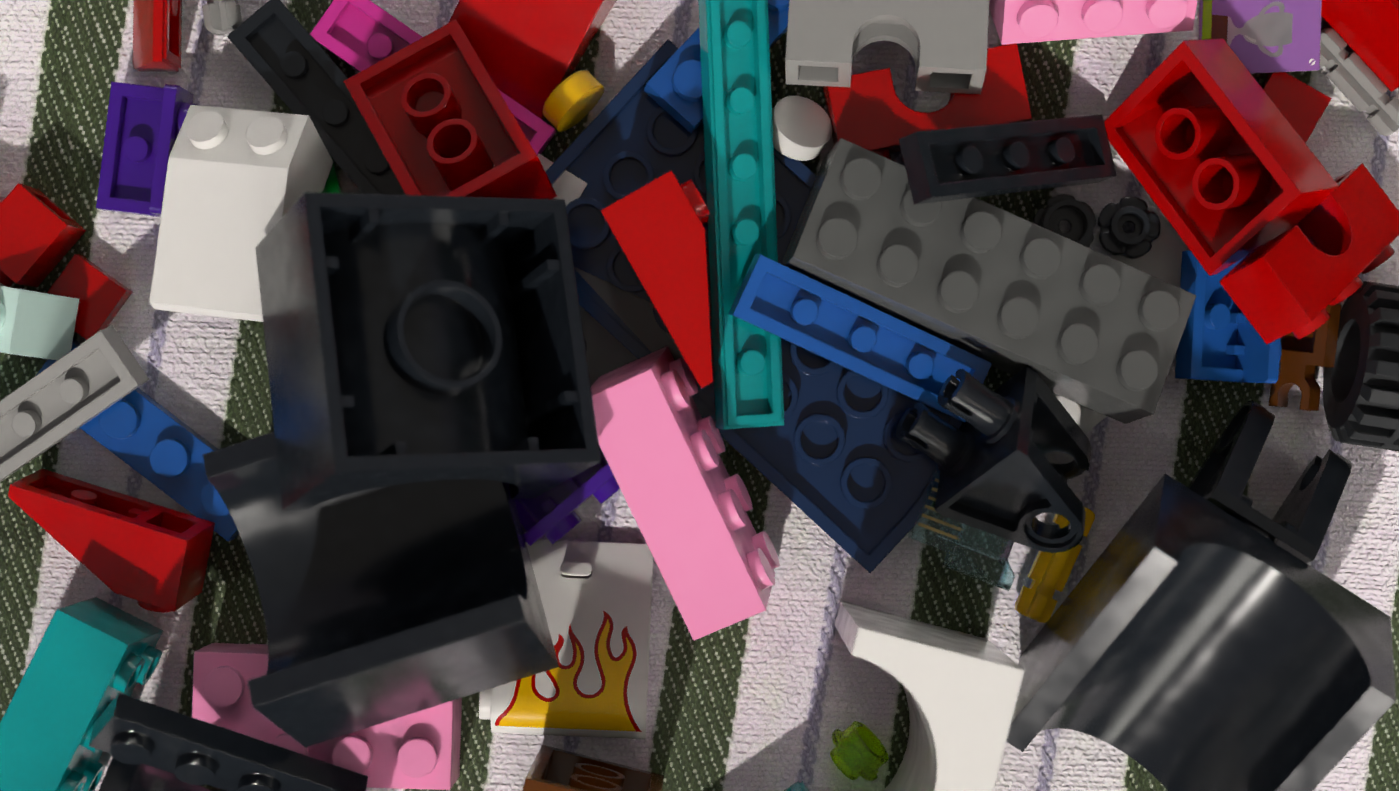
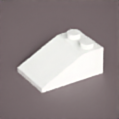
[149,105,333,322]

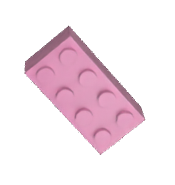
[591,346,780,641]
[192,643,462,790]

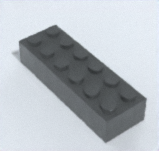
[781,138,1196,424]

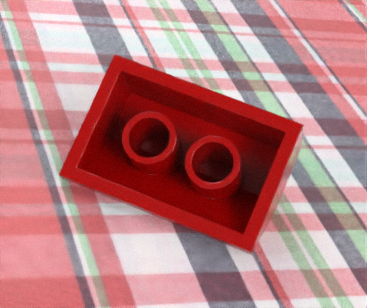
[1104,38,1339,276]

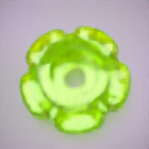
[830,721,889,781]

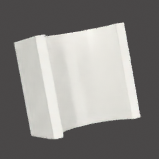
[835,601,1025,791]

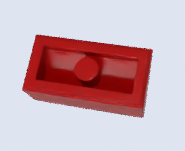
[132,0,182,72]

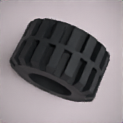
[1323,281,1399,451]

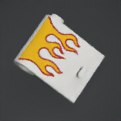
[479,539,653,739]

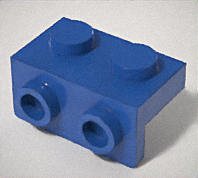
[1175,250,1282,384]

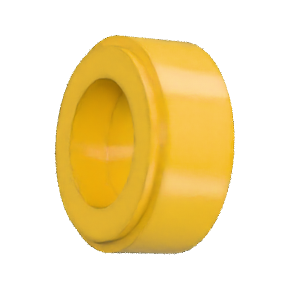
[542,70,604,132]

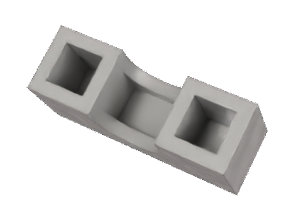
[785,0,989,94]

